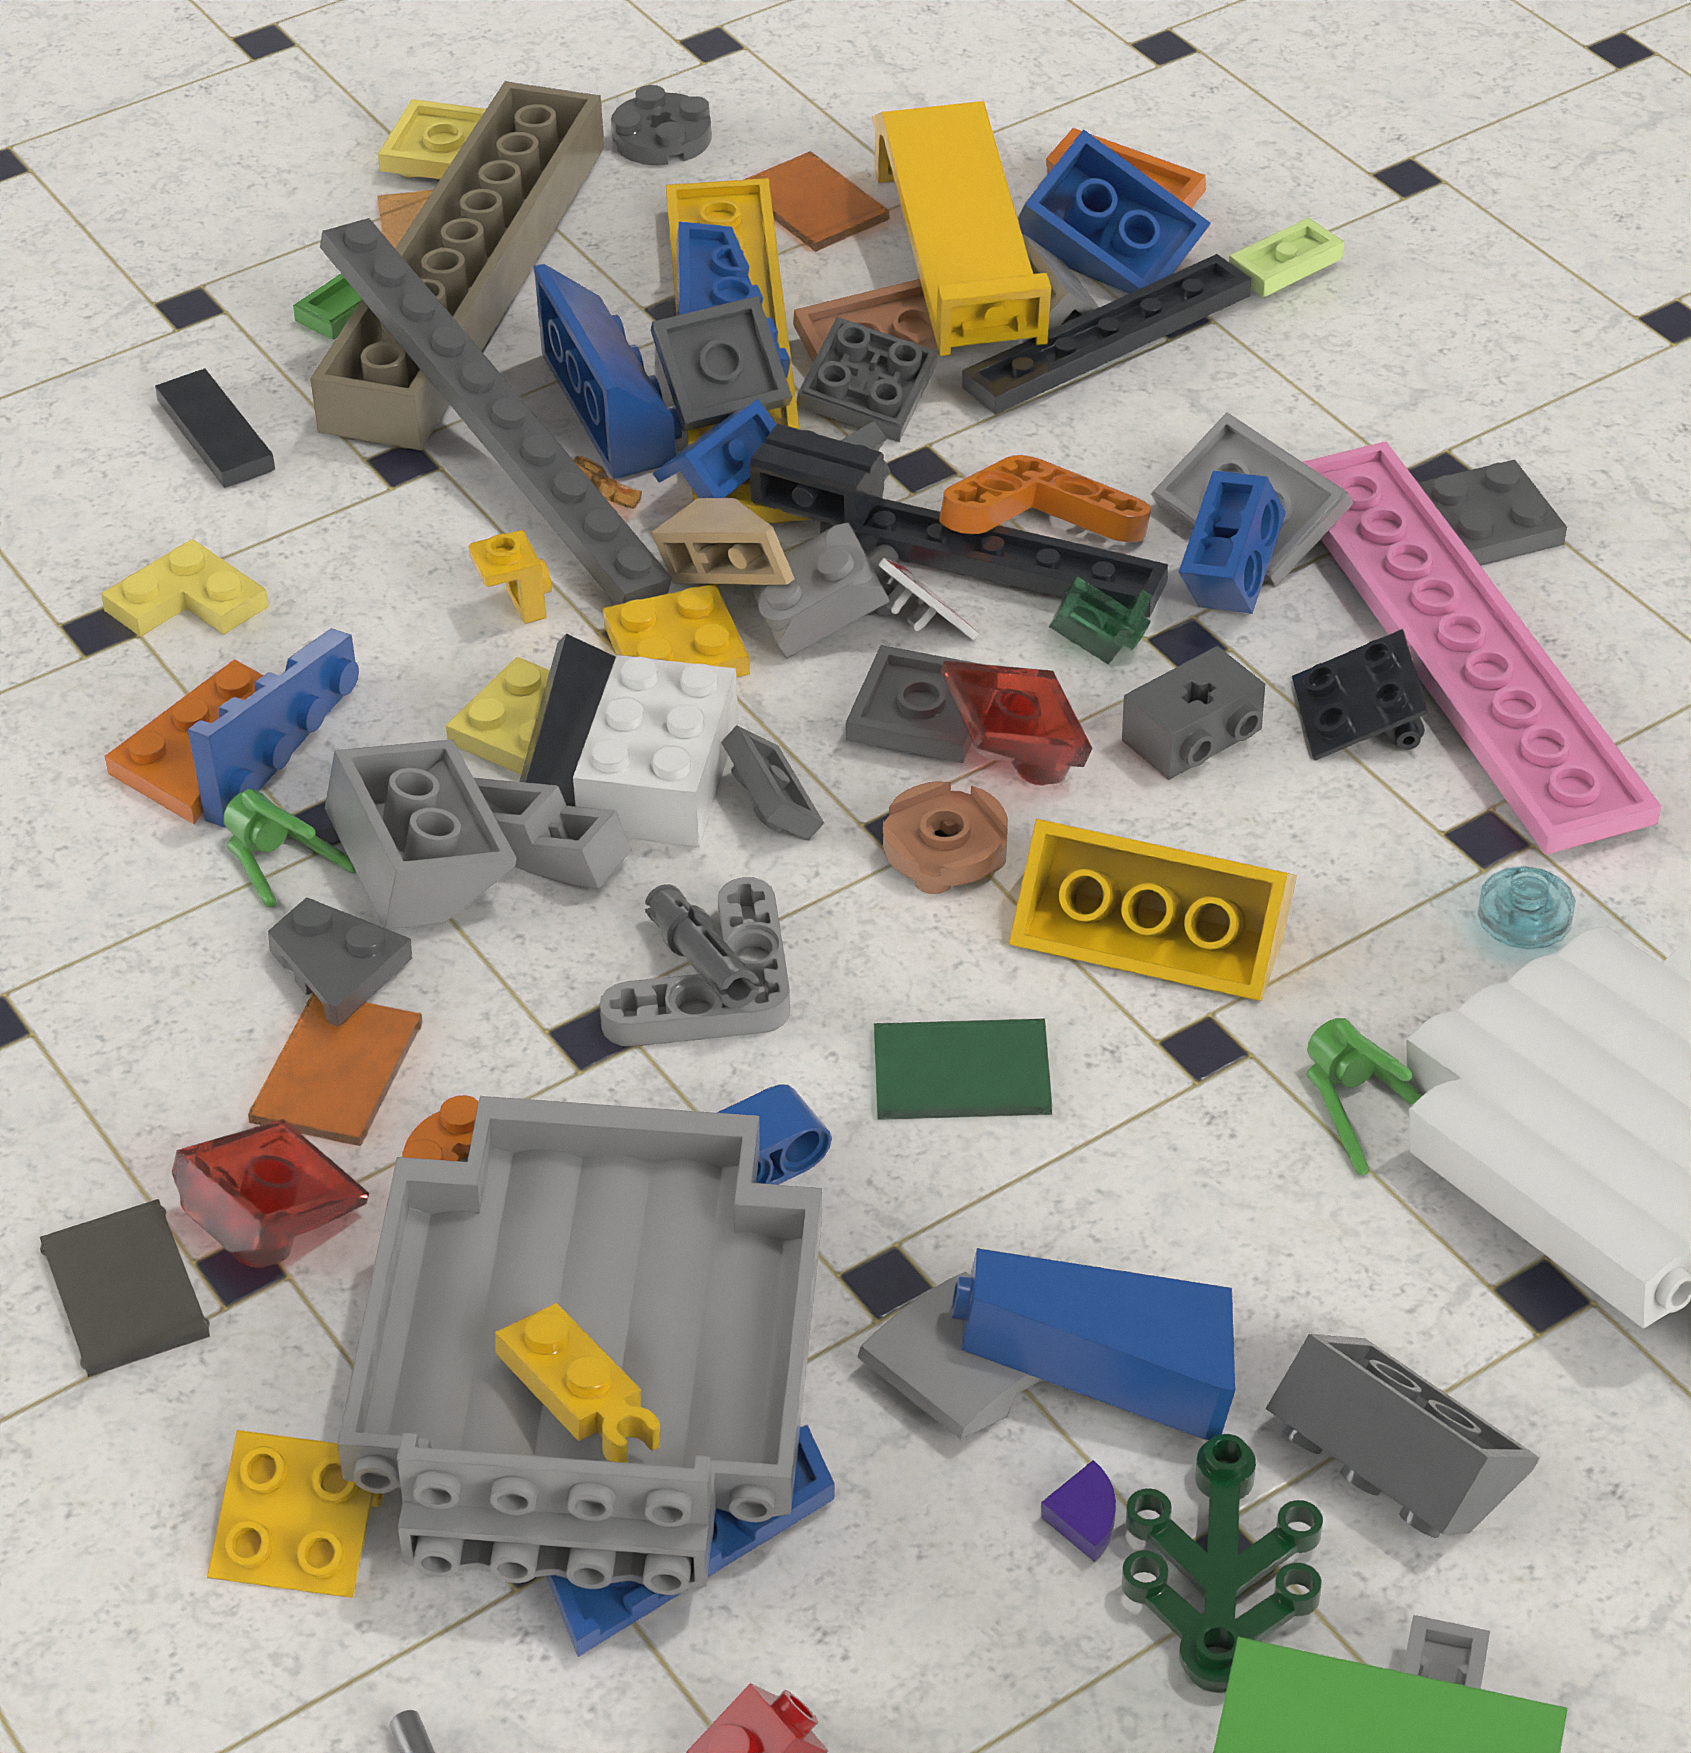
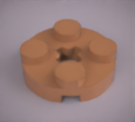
[883,781,1008,894]

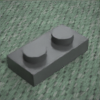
[721,725,824,841]

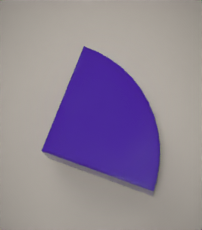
[1041,1460,1116,1562]

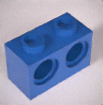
[1179,470,1286,614]

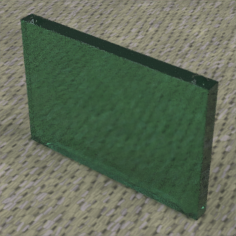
[874,1018,1052,1120]

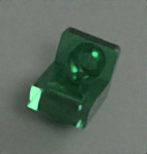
[1049,576,1152,665]

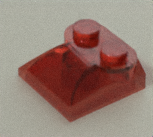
[940,661,1093,786]
[171,1119,369,1268]

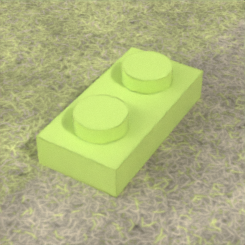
[1229,217,1344,298]

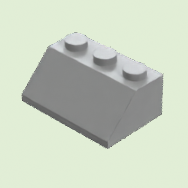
[324,739,517,930]

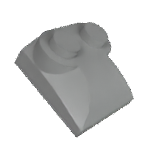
[749,523,890,659]

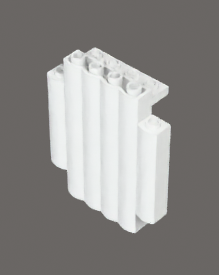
[1406,926,1691,1329]

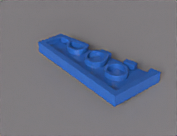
[676,221,790,378]
[188,628,359,828]
[546,1425,835,1657]

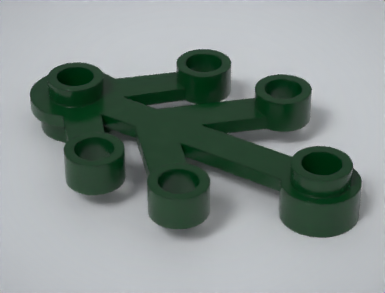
[1122,1434,1323,1693]

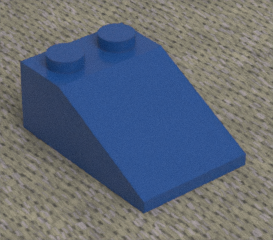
[1017,129,1211,294]

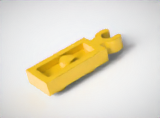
[495,1303,660,1463]

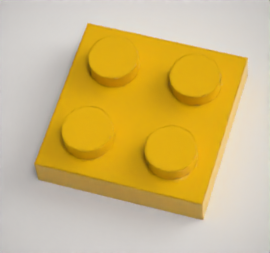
[603,584,750,677]

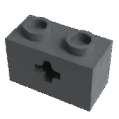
[1122,646,1266,780]

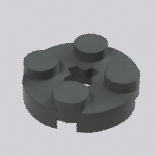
[611,85,712,166]

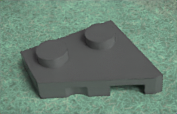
[268,897,412,1027]

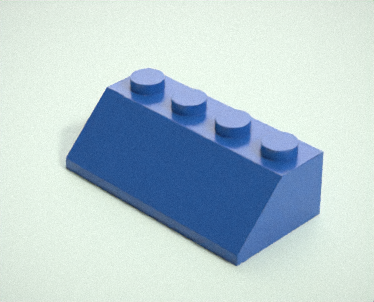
[534,264,682,479]

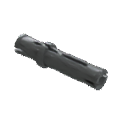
[645,884,759,1008]

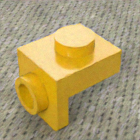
[468,529,552,624]

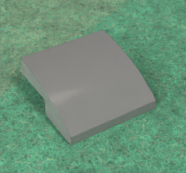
[857,1271,1044,1439]

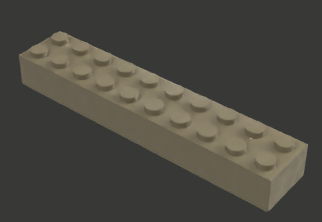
[310,81,605,450]

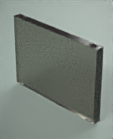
[40,1199,210,1377]

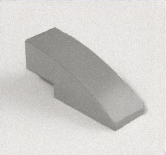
[474,778,632,889]

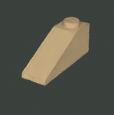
[651,498,795,585]

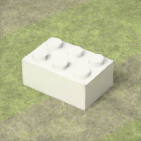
[573,655,739,847]

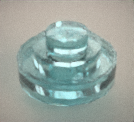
[1477,866,1576,949]

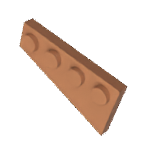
[793,279,938,362]

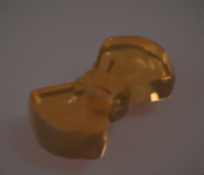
[574,456,642,509]

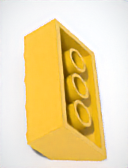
[1009,819,1297,1001]

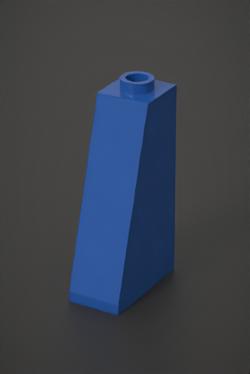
[951,1248,1235,1440]

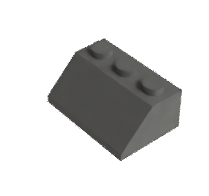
[1265,1334,1540,1538]

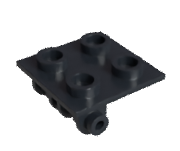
[1292,629,1429,761]

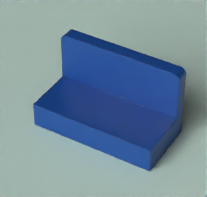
[652,399,776,498]

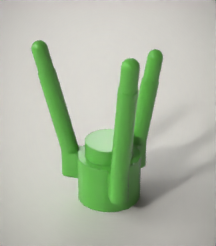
[224,789,356,907]
[1306,1018,1422,1176]

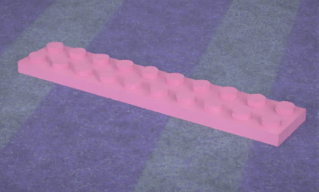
[1303,441,1661,855]

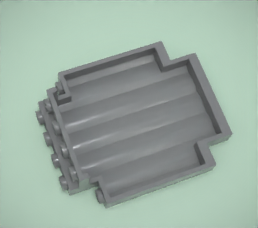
[337,1096,822,1595]

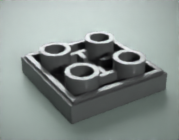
[797,317,939,442]

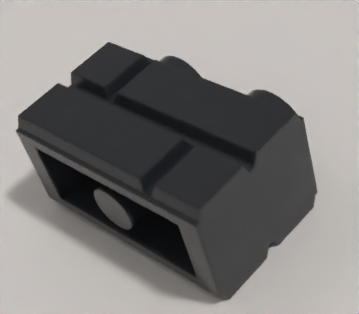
[749,423,884,532]

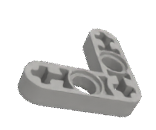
[599,877,790,1046]

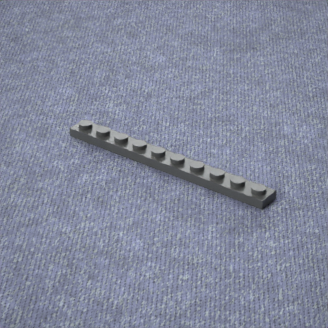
[320,218,672,605]

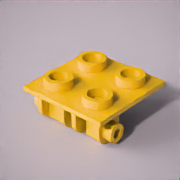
[207,1430,384,1598]

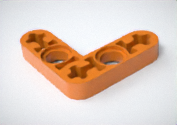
[939,455,1151,542]

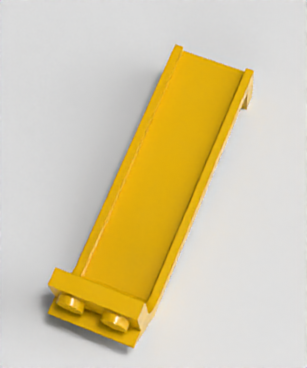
[872,101,1051,356]

